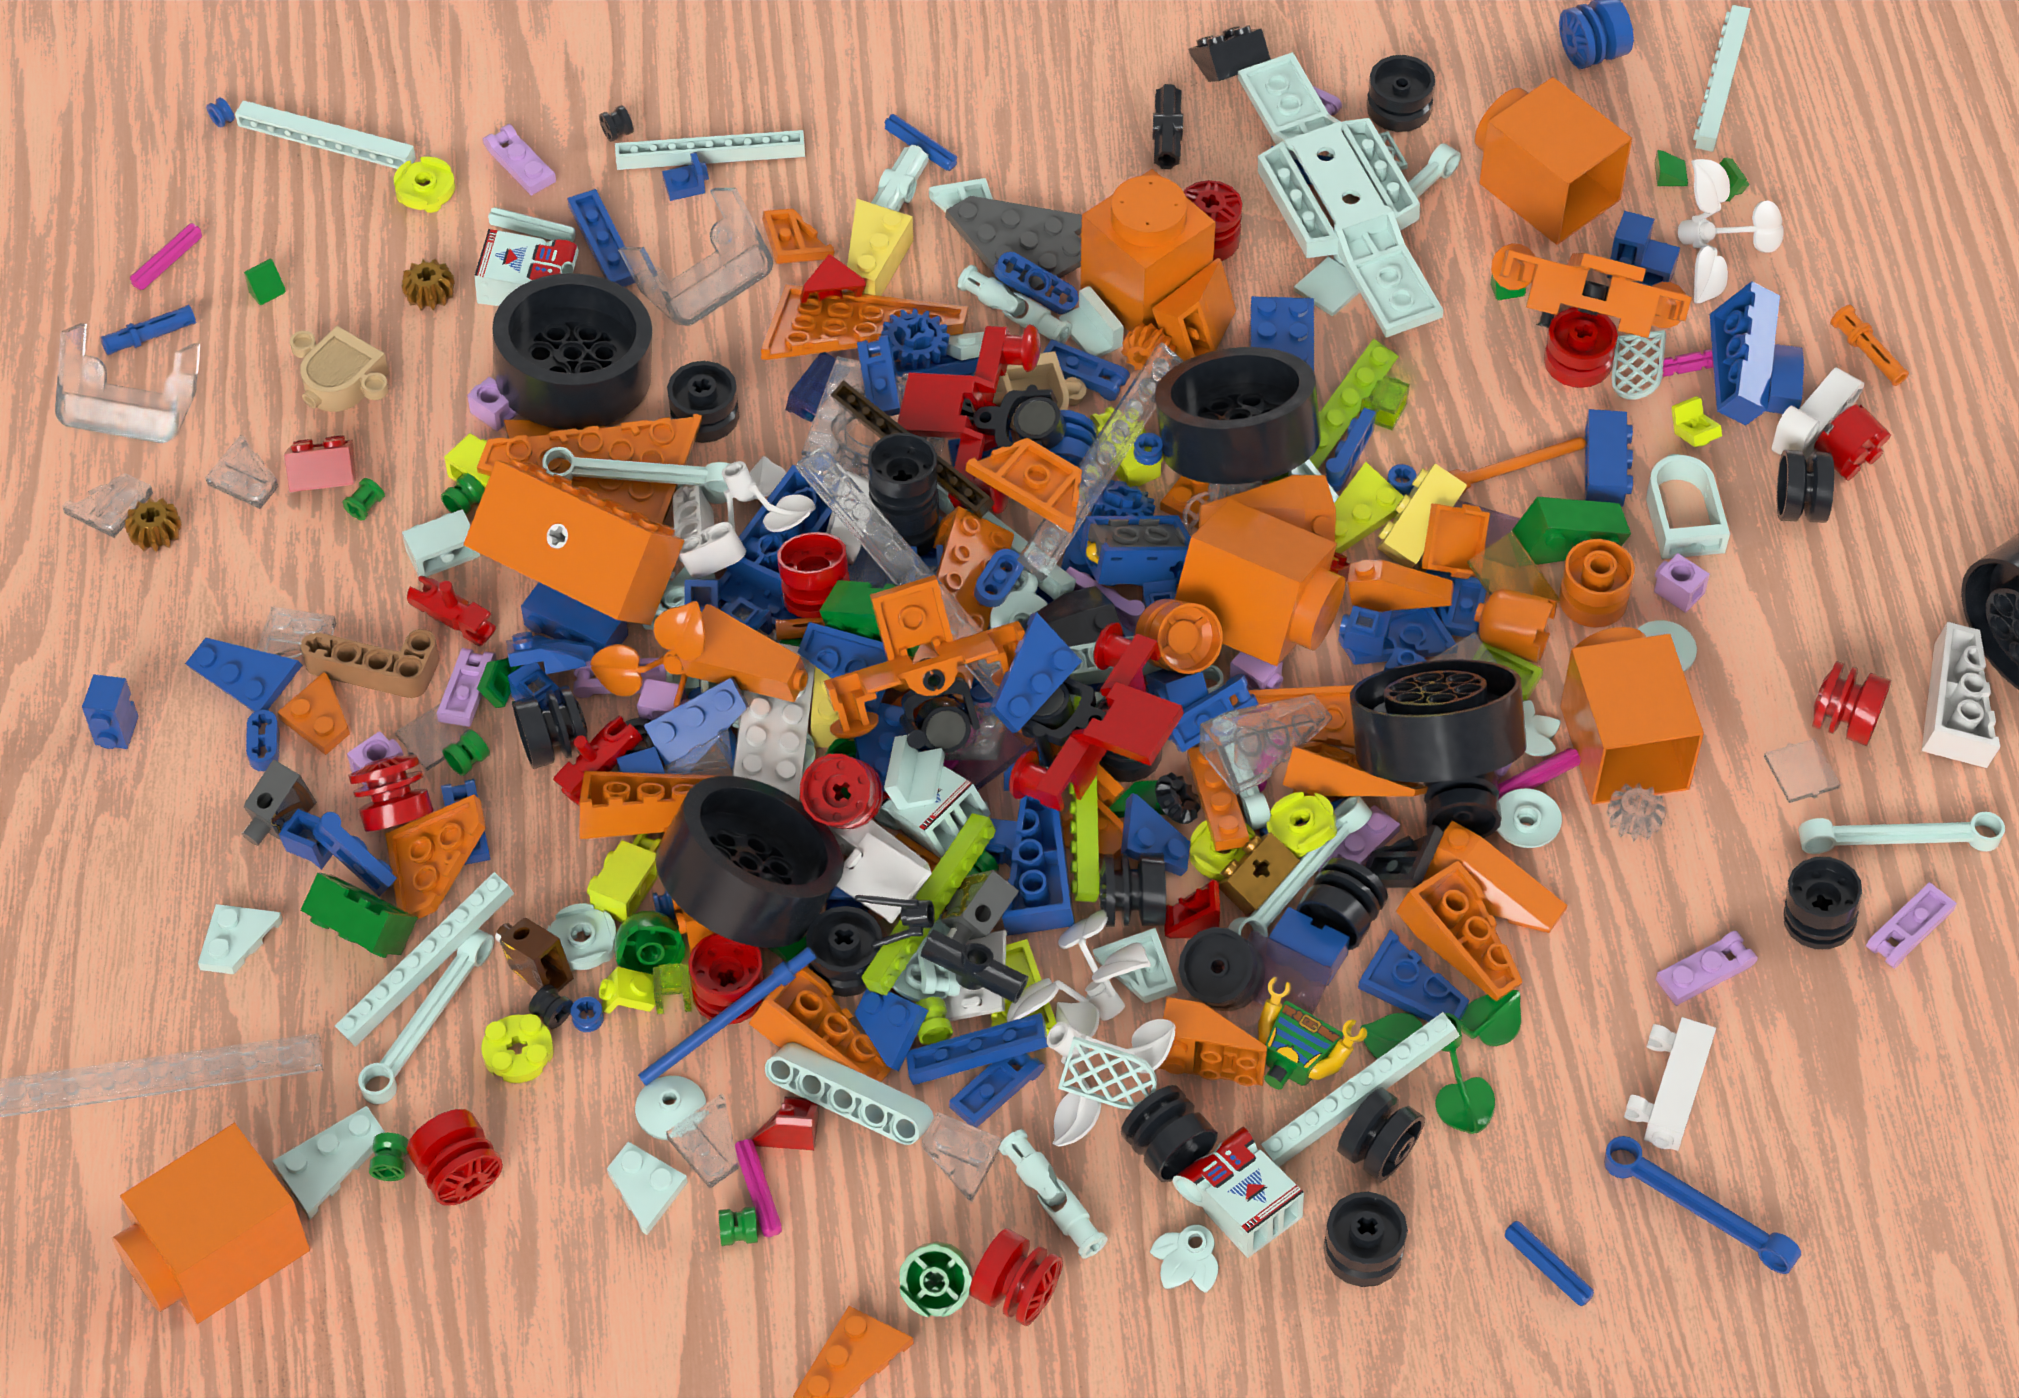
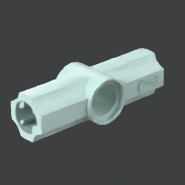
[871,144,928,212]

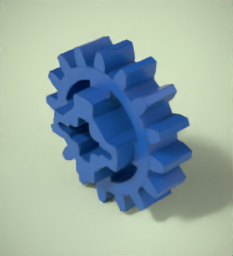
[881,308,950,370]
[1084,480,1155,516]

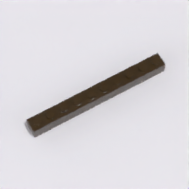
[831,380,994,519]

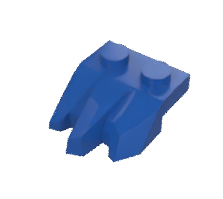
[506,632,595,674]

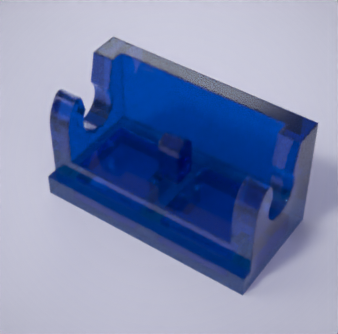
[785,352,851,422]

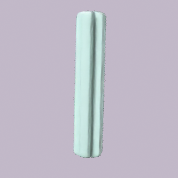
[488,207,576,242]

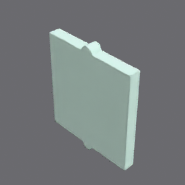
[1293,256,1360,317]

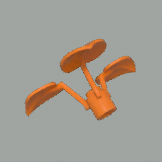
[590,601,717,753]

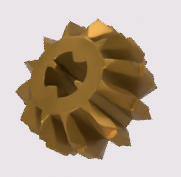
[401,258,455,311]
[125,497,182,553]

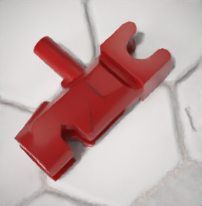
[407,576,496,647]
[553,715,643,806]

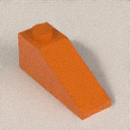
[1347,560,1454,612]

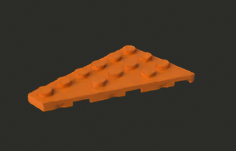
[761,284,969,360]
[477,414,702,524]

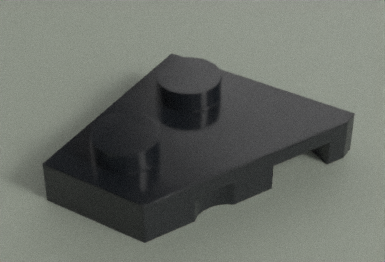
[1365,825,1444,888]

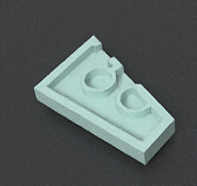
[272,1106,385,1220]

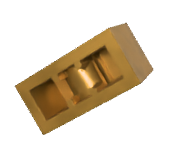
[1219,832,1300,915]

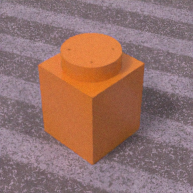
[1475,77,1632,245]
[1080,169,1215,331]
[1175,499,1345,667]
[1560,627,1704,805]
[112,1122,310,1324]

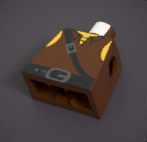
[495,918,574,992]

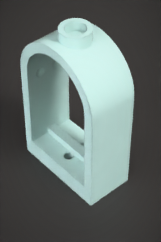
[1646,454,1730,559]

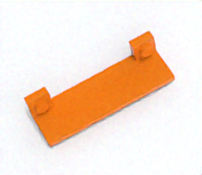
[892,506,1014,703]

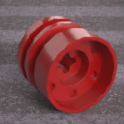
[1183,180,1243,261]
[777,532,850,619]
[1812,661,1892,746]
[800,754,883,829]
[348,755,434,832]
[688,933,764,1025]
[406,1109,503,1206]
[970,1228,1063,1326]

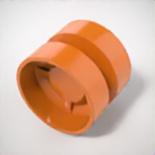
[1559,539,1635,628]
[1135,599,1223,674]

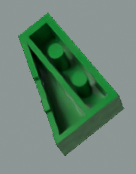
[1507,497,1631,567]
[819,580,920,657]
[301,872,418,958]

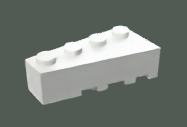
[1922,622,2000,768]

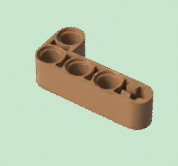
[300,629,440,698]

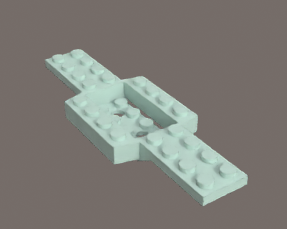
[1238,52,1443,337]

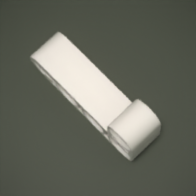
[1772,367,1865,460]
[673,485,746,579]

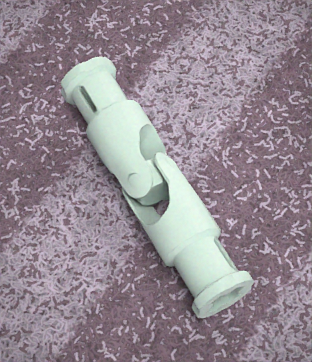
[957,265,1072,344]
[998,1129,1108,1259]

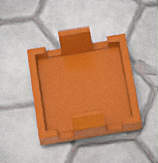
[1421,503,1490,579]

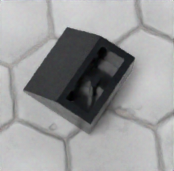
[1188,25,1271,82]

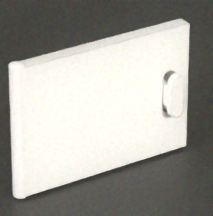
[836,833,932,923]
[944,930,1007,1022]

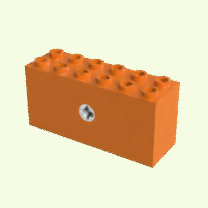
[463,458,685,625]

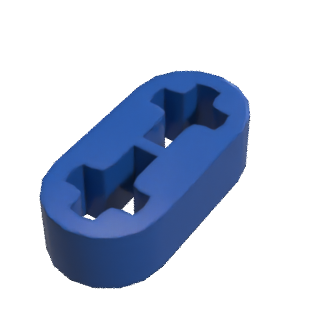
[246,710,280,772]

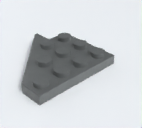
[945,196,1082,300]

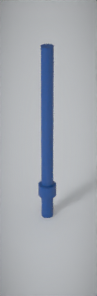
[638,947,817,1086]

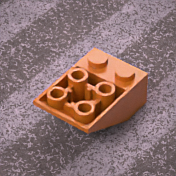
[1152,258,1236,363]
[1158,997,1267,1086]

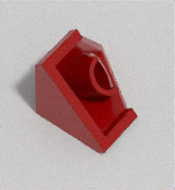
[800,254,866,303]
[1164,880,1220,939]
[750,1097,820,1151]

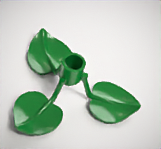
[1360,990,1521,1134]

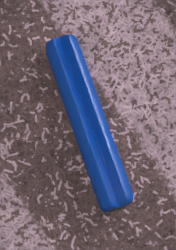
[884,114,957,171]
[1504,1221,1594,1306]

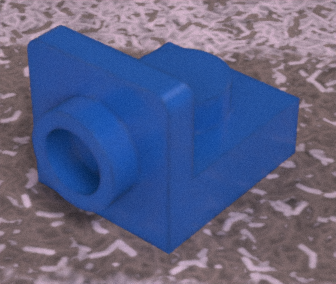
[662,152,709,201]

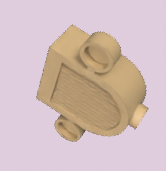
[290,326,389,412]
[971,351,1086,432]

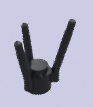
[855,895,935,948]

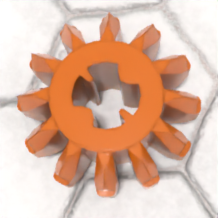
[1121,323,1177,376]

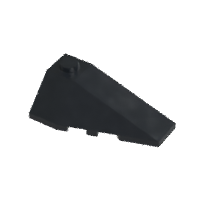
[987,586,1124,676]

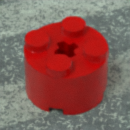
[1814,404,1891,481]

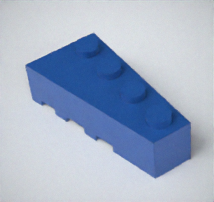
[1709,281,1780,425]
[1002,795,1075,936]

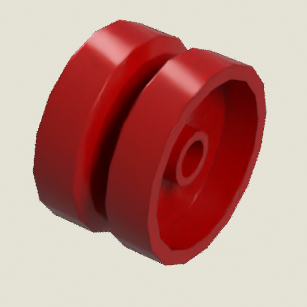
[1544,307,1618,388]

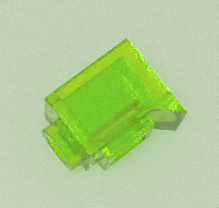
[1360,375,1410,431]
[653,963,692,1014]

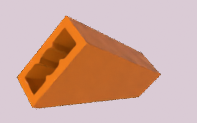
[679,604,808,702]

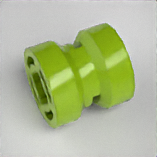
[915,997,953,1045]

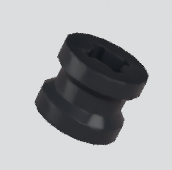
[599,105,634,142]
[528,984,573,1029]

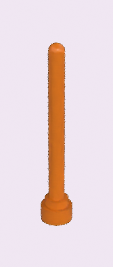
[1448,437,1586,494]

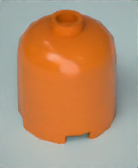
[1474,589,1557,664]

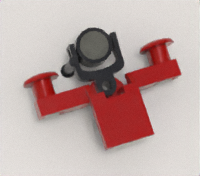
[897,324,1066,515]
[1009,622,1184,812]

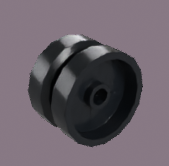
[1367,55,1435,132]
[667,361,740,443]
[1776,450,1834,523]
[1423,771,1502,838]
[806,906,882,997]
[1178,927,1266,1011]
[1337,1087,1425,1182]
[1323,1191,1408,1287]

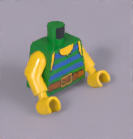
[1258,977,1367,1090]

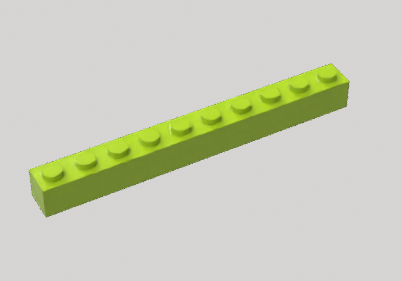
[1069,696,1100,902]
[861,813,996,996]

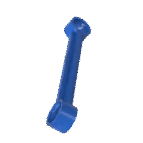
[1604,1136,1801,1274]

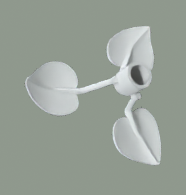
[1678,159,1784,303]
[678,456,816,562]
[1007,909,1151,1022]
[1047,1002,1176,1146]

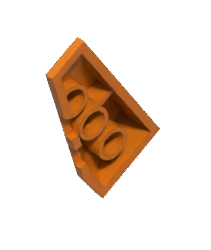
[1199,475,1336,542]
[1283,741,1428,797]
[1422,821,1568,933]
[1396,861,1523,1001]
[748,966,892,1082]

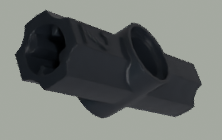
[1152,84,1183,169]
[920,929,1029,1004]

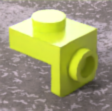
[1671,396,1722,447]
[599,967,656,1014]

